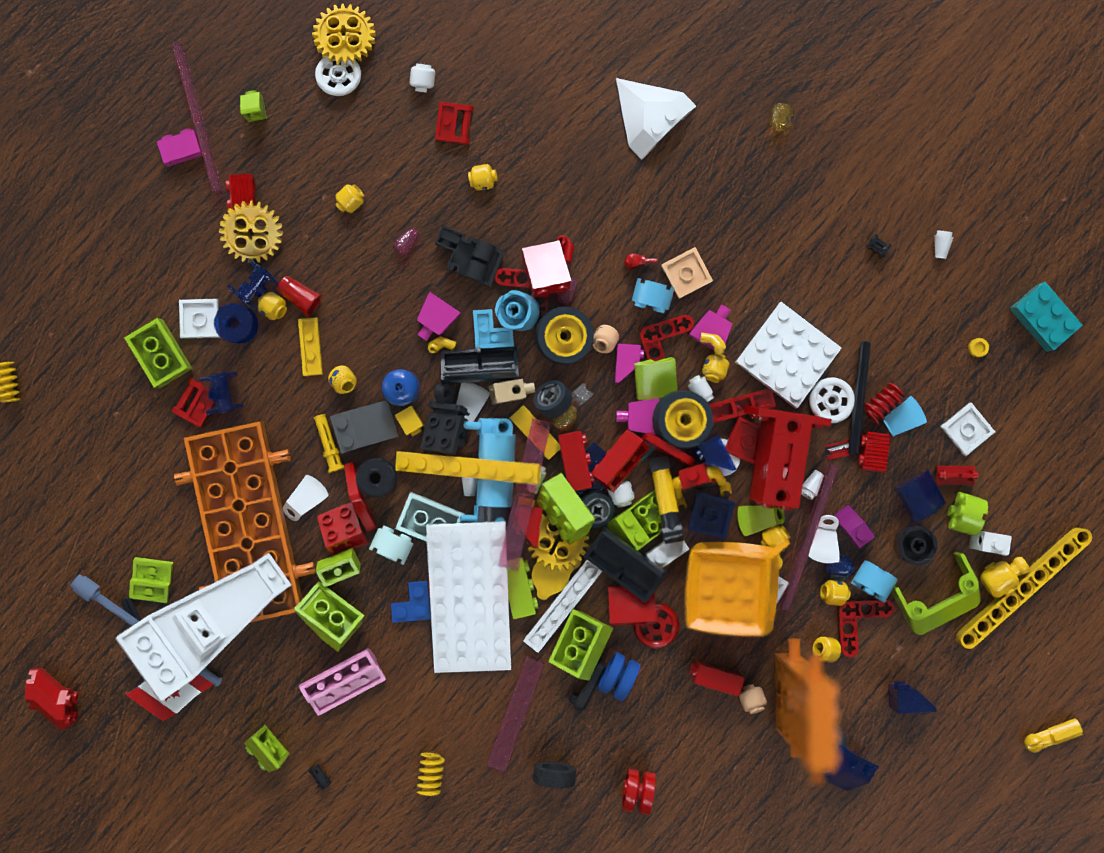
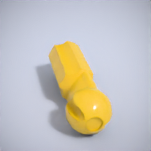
[1024,718,1083,753]

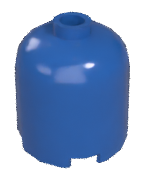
[382,369,421,407]

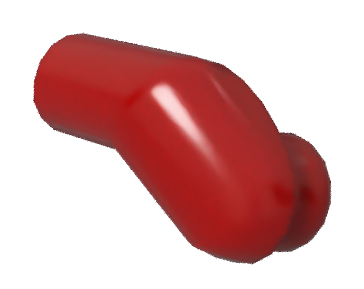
[557,235,574,264]

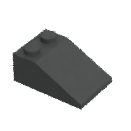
[330,400,399,453]

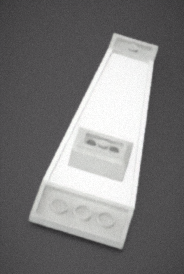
[115,553,291,702]

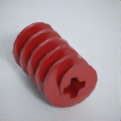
[864,383,906,425]

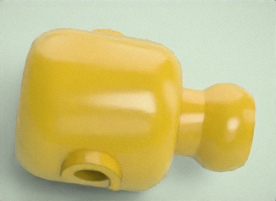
[980,557,1030,598]

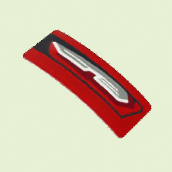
[824,440,862,460]

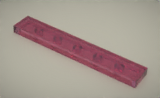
[487,656,544,772]

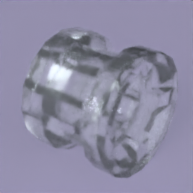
[571,383,594,406]

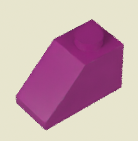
[833,505,875,548]

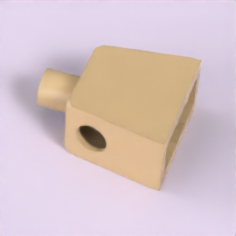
[488,379,535,405]

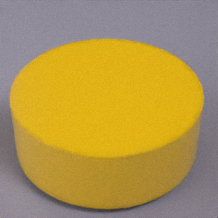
[968,338,989,357]

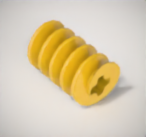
[0,362,20,403]
[417,753,445,796]

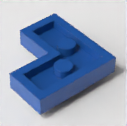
[391,580,431,623]

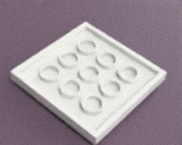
[735,302,841,409]

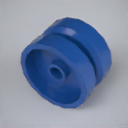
[597,652,641,702]

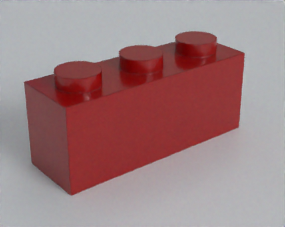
[591,430,650,493]
[558,431,595,491]

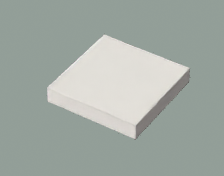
[179,299,220,339]
[940,403,995,456]

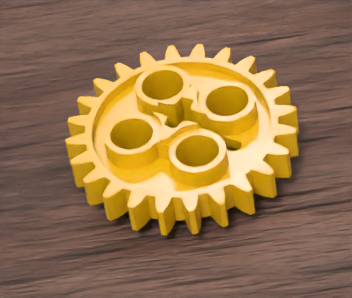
[312,4,376,66]
[219,200,283,263]
[526,514,589,572]

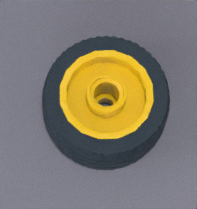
[535,307,594,365]
[652,390,713,449]

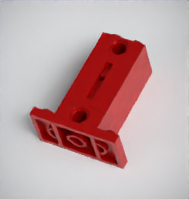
[745,405,832,511]

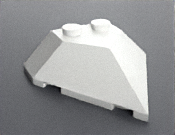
[616,78,696,160]

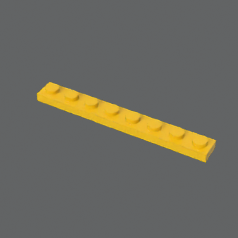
[395,451,541,484]

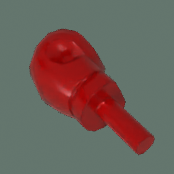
[624,253,658,269]

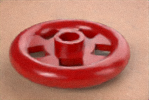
[633,603,679,649]

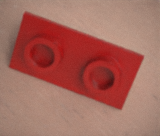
[937,466,978,485]

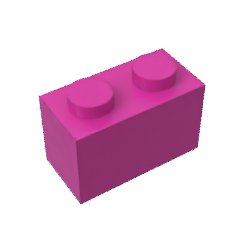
[157,129,204,167]

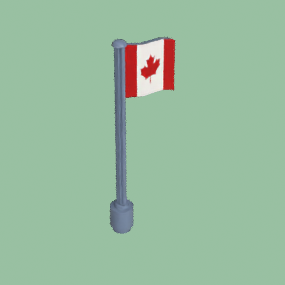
[70,574,222,721]

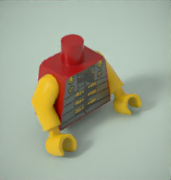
[672,463,732,510]

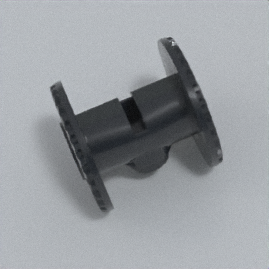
[356,458,398,497]

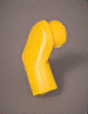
[700,333,726,355]
[428,336,457,353]

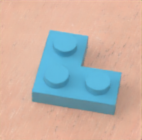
[473,309,514,349]

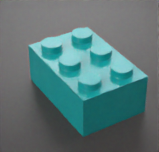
[1009,282,1083,352]

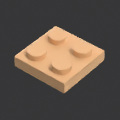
[661,247,713,299]

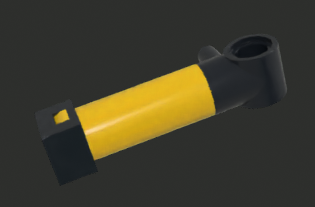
[649,455,684,544]

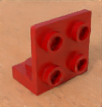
[317,502,369,556]

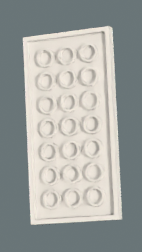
[426,522,511,673]

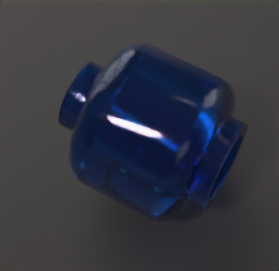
[825,555,854,580]

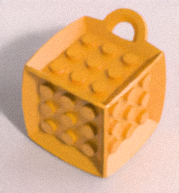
[686,539,790,636]

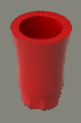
[277,276,322,317]

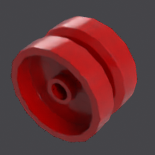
[622,768,656,816]

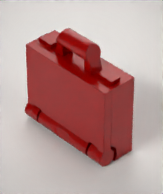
[608,586,657,626]

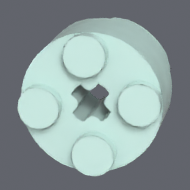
[369,526,413,565]

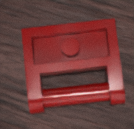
[435,101,474,145]
[171,378,220,427]

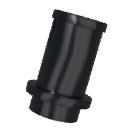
[308,764,332,790]

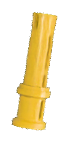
[314,414,344,473]

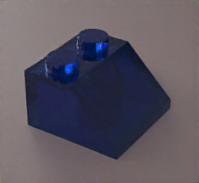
[693,435,736,471]
[894,470,946,522]
[888,680,937,714]
[824,745,879,791]

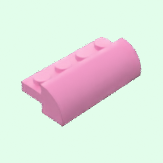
[299,648,386,716]

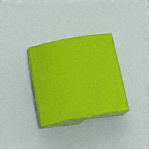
[634,357,677,400]
[129,557,174,603]

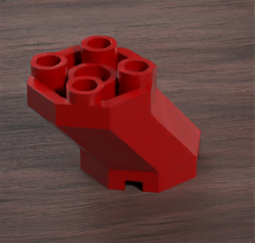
[25,668,79,729]

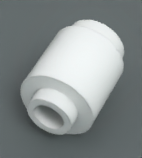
[688,375,714,402]

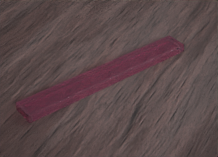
[173,42,224,195]
[498,418,551,570]
[779,463,838,611]

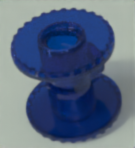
[227,259,279,310]
[214,303,258,344]
[199,372,244,414]

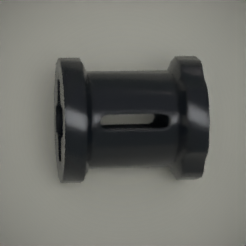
[866,234,892,259]

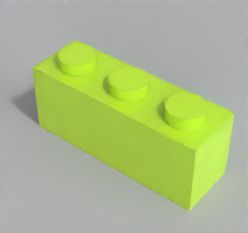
[507,556,539,619]

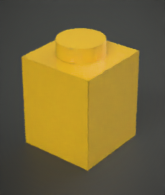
[395,406,424,437]

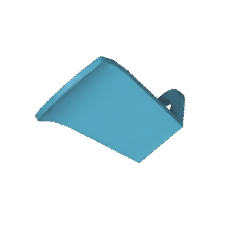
[883,396,927,437]

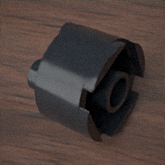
[894,525,938,565]

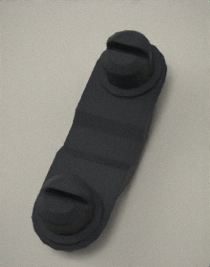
[568,659,606,710]

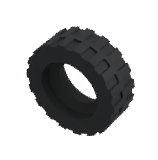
[533,762,577,789]

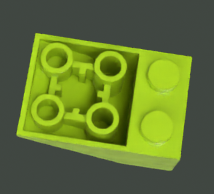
[607,489,663,551]

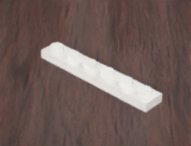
[523,560,602,653]

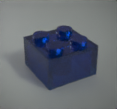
[686,491,735,539]

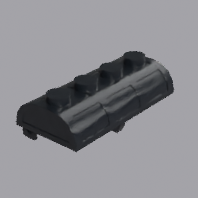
[441,346,519,384]
[583,527,668,603]

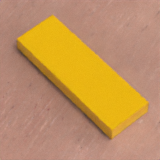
[298,317,323,376]
[510,405,560,460]

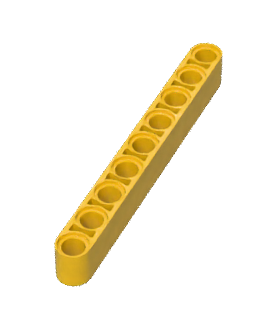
[956,528,1092,649]

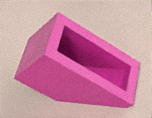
[614,344,644,383]

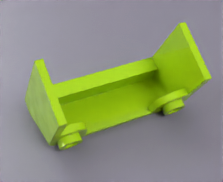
[891,552,981,635]

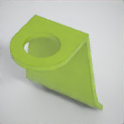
[737,505,784,537]

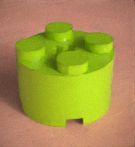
[948,492,988,536]

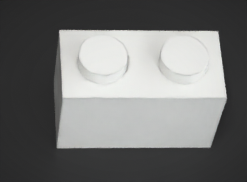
[645,541,689,569]

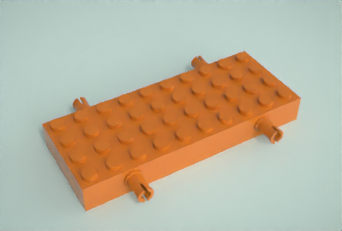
[174,421,316,623]
[775,638,839,784]

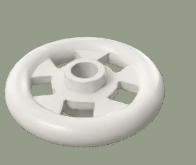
[315,56,361,96]
[809,378,854,423]

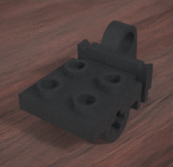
[435,225,504,287]
[420,384,470,455]

